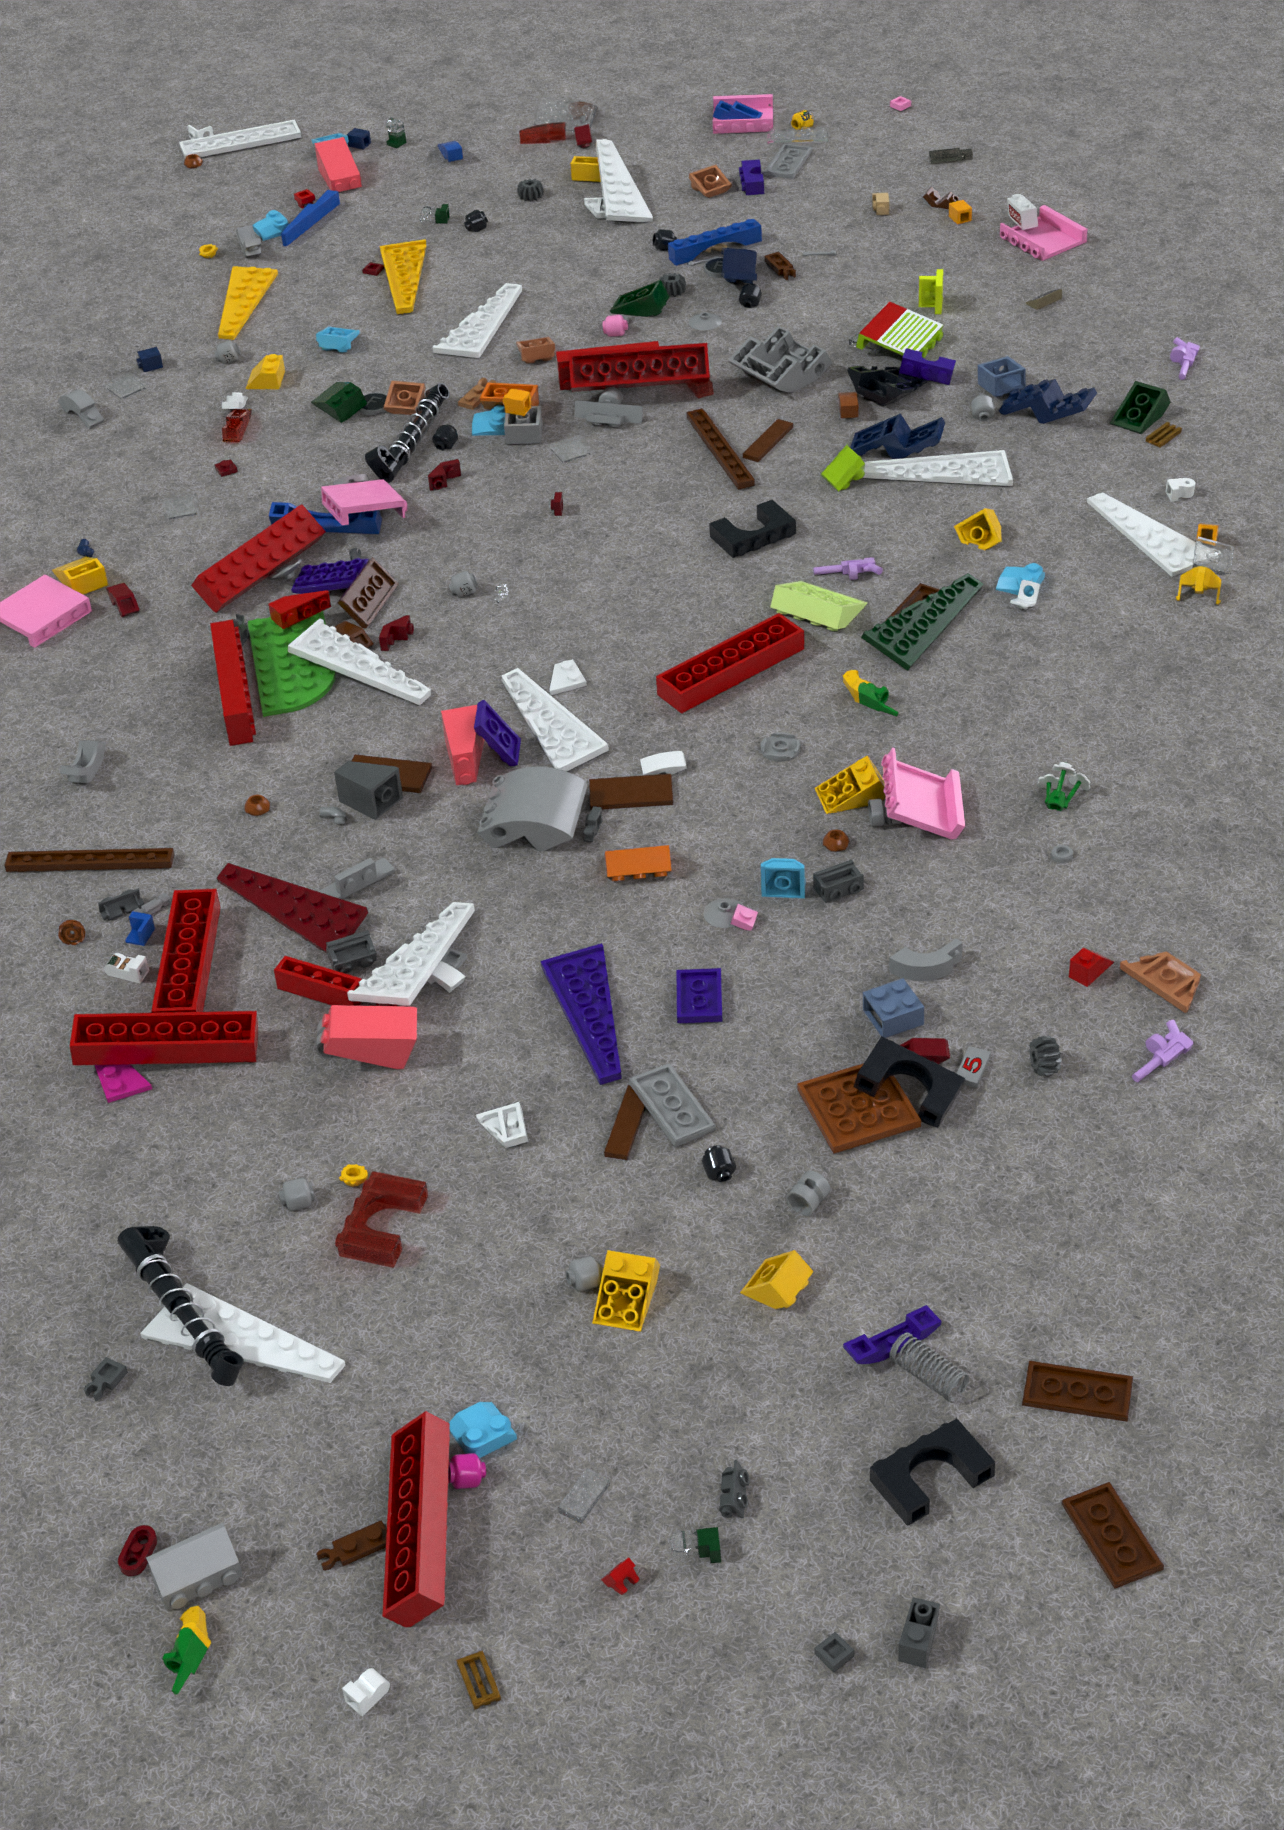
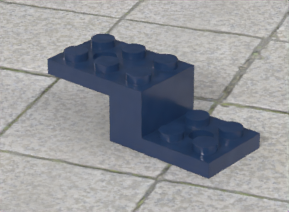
[721,248,757,283]
[999,379,1097,424]
[850,413,946,459]

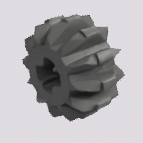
[517,179,544,201]
[659,273,686,297]
[1029,1036,1062,1076]

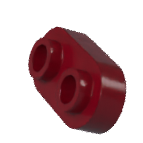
[118,1525,157,1576]

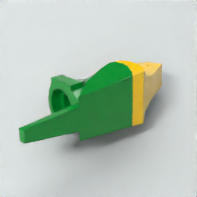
[843,670,898,717]
[162,1605,211,1695]

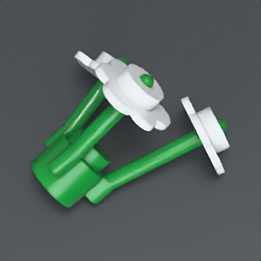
[1037,762,1091,811]

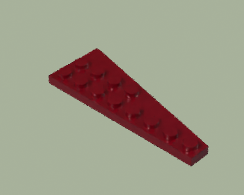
[217,863,369,953]

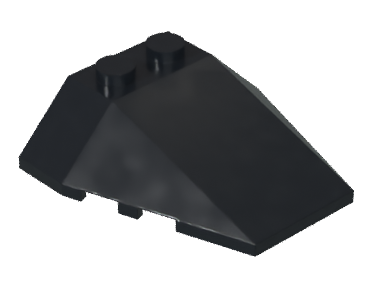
[847,366,929,406]

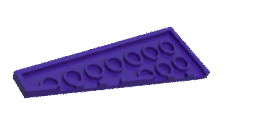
[541,943,622,1085]

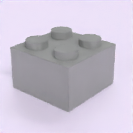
[504,406,543,444]

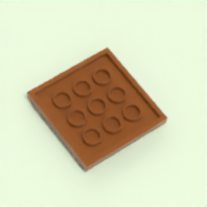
[797,1063,921,1154]

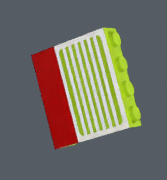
[856,301,943,358]

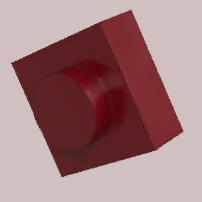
[214,459,238,477]
[551,492,564,516]

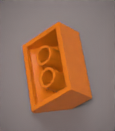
[480,383,539,409]
[605,845,672,881]

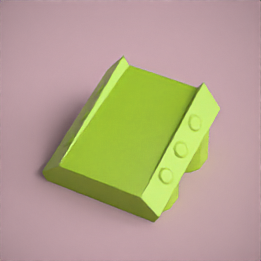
[820,445,865,492]

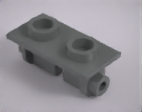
[98,888,144,920]
[719,1460,750,1518]

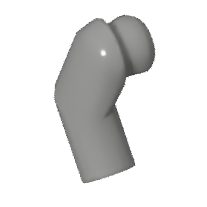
[319,807,346,824]

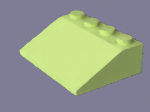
[770,581,868,631]

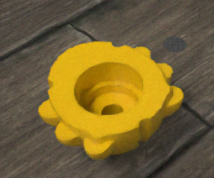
[199,244,218,259]
[339,1164,368,1187]

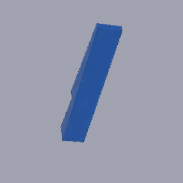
[281,190,340,246]

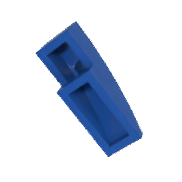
[713,100,763,120]
[437,141,463,162]

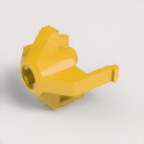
[1176,566,1222,605]

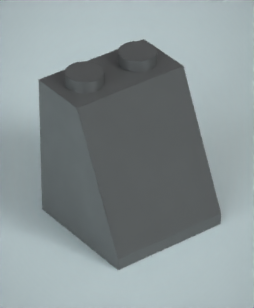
[334,761,403,820]

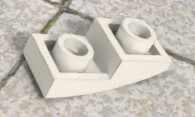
[222,392,248,409]
[640,751,687,776]
[427,961,466,993]

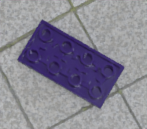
[291,558,369,594]

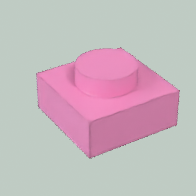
[890,96,911,111]
[730,904,758,931]

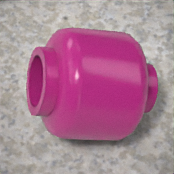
[448,1453,486,1489]

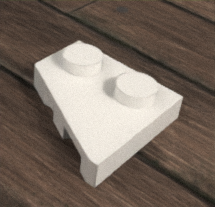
[584,197,606,219]
[550,659,587,695]
[476,1102,528,1148]

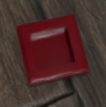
[362,262,384,276]

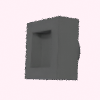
[814,1632,854,1673]

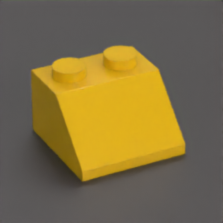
[246,354,285,389]
[740,1250,814,1309]

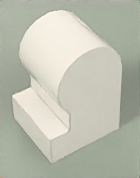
[1165,478,1195,502]
[342,1668,390,1717]

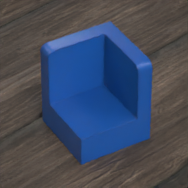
[125,911,155,946]

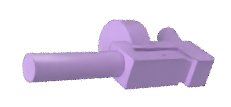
[1170,337,1200,380]
[813,557,883,580]
[1132,1020,1193,1082]

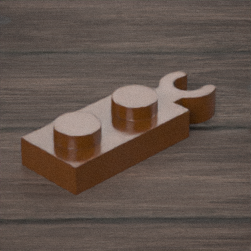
[764,252,796,280]
[316,1520,387,1571]

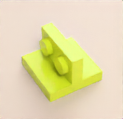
[919,269,943,314]

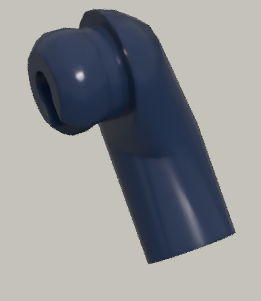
[77,539,94,557]

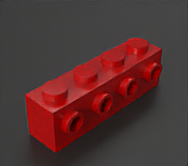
[274,956,362,1006]

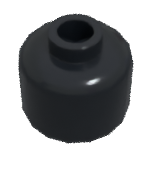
[464,210,488,232]
[652,229,677,250]
[739,283,762,308]
[432,424,458,451]
[701,1145,736,1183]

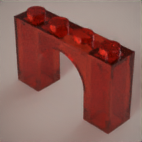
[335,1171,428,1268]

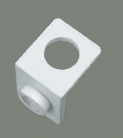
[187,125,214,139]
[1010,580,1040,609]

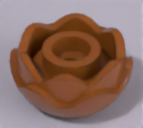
[184,154,203,168]
[245,794,270,816]
[823,829,850,852]
[58,920,85,945]

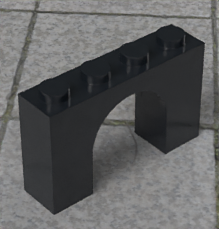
[709,499,796,558]
[853,1036,965,1128]
[870,1418,995,1526]

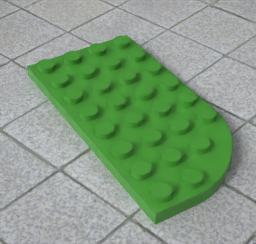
[248,611,336,717]

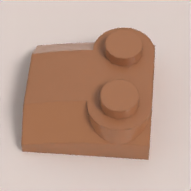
[689,165,732,198]
[516,337,555,364]
[384,381,426,415]

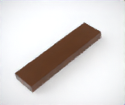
[743,419,793,462]
[604,1085,646,1160]

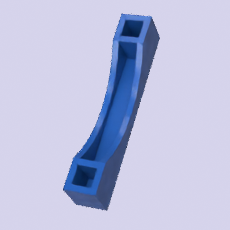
[668,219,762,266]
[269,502,382,534]

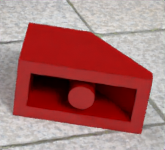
[1069,947,1114,987]

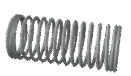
[890,1333,969,1402]

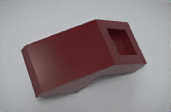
[574,124,593,148]
[428,459,461,491]
[106,583,140,617]
[379,615,414,651]
[900,1038,950,1065]

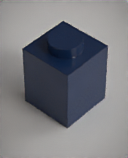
[347,128,371,150]
[136,347,163,372]

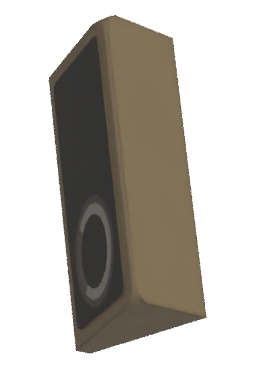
[1026,289,1062,310]

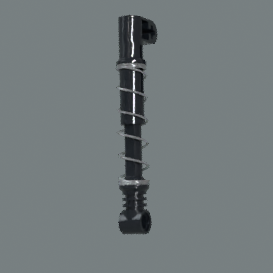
[365,383,450,483]
[117,1226,244,1386]

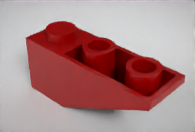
[268,590,331,629]

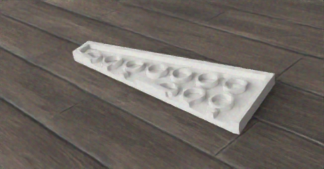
[596,139,653,222]
[432,283,522,358]
[863,450,1013,486]
[1087,493,1219,577]
[288,619,431,705]
[502,668,609,772]
[347,902,475,1006]
[140,1283,345,1383]

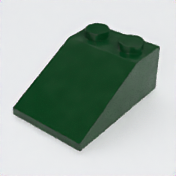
[610,280,670,317]
[1110,381,1171,434]
[311,382,367,423]

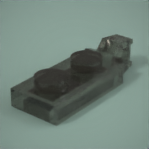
[929,148,973,164]

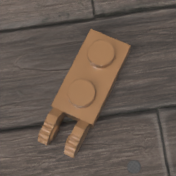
[458,377,496,410]

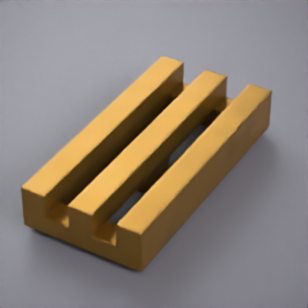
[1146,422,1182,448]
[456,1650,501,1710]

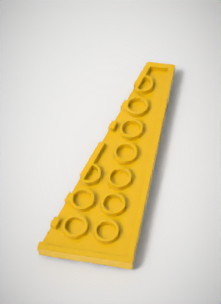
[379,239,427,314]
[218,266,278,340]

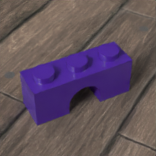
[739,159,764,195]
[899,348,956,385]

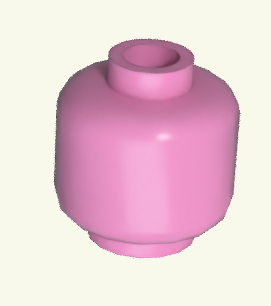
[603,315,628,336]

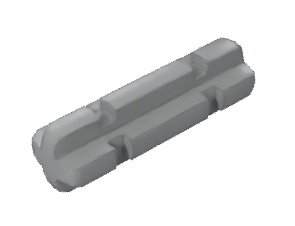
[131,893,171,915]

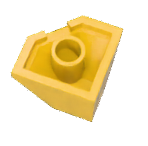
[954,508,1002,550]

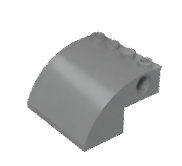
[728,326,832,392]
[477,767,588,851]

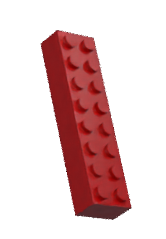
[568,343,710,392]
[191,504,326,613]
[656,613,804,714]
[210,619,256,746]
[151,889,221,1013]
[70,1011,259,1065]
[382,1411,450,1627]

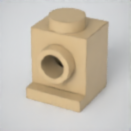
[872,193,889,215]

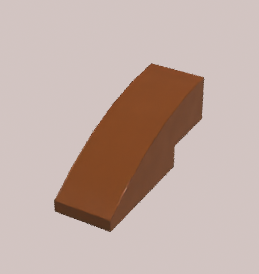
[838,392,858,418]

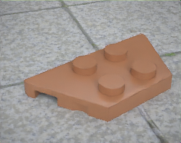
[1120,952,1201,1013]

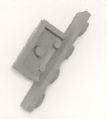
[574,400,643,427]
[317,858,395,899]

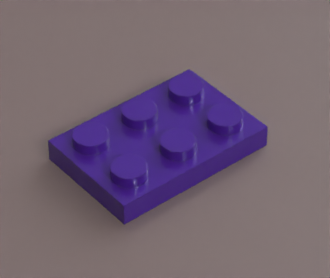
[474,700,521,766]
[676,968,723,1023]

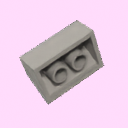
[146,1522,243,1611]

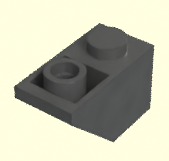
[898,1597,940,1668]

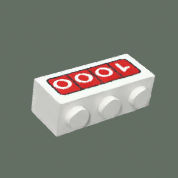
[1007,194,1038,230]

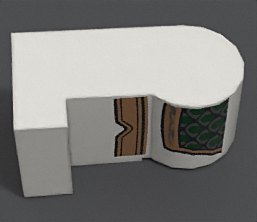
[104,953,150,983]

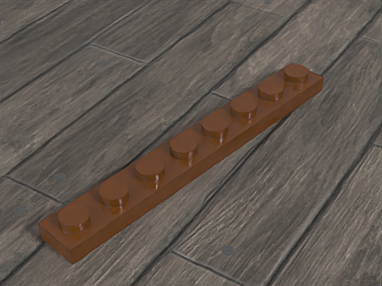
[686,408,755,490]
[4,848,175,872]

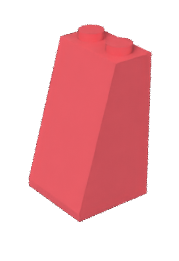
[314,137,362,192]
[441,705,484,785]
[321,1005,417,1069]

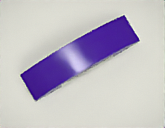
[843,1305,942,1364]

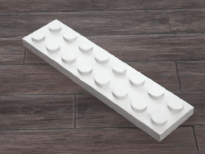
[179,120,302,158]

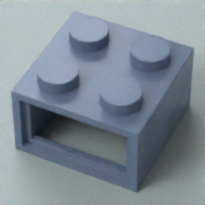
[977,356,1026,397]
[863,978,924,1038]

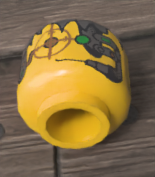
[791,110,814,130]

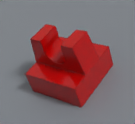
[294,189,315,208]
[601,1557,640,1595]

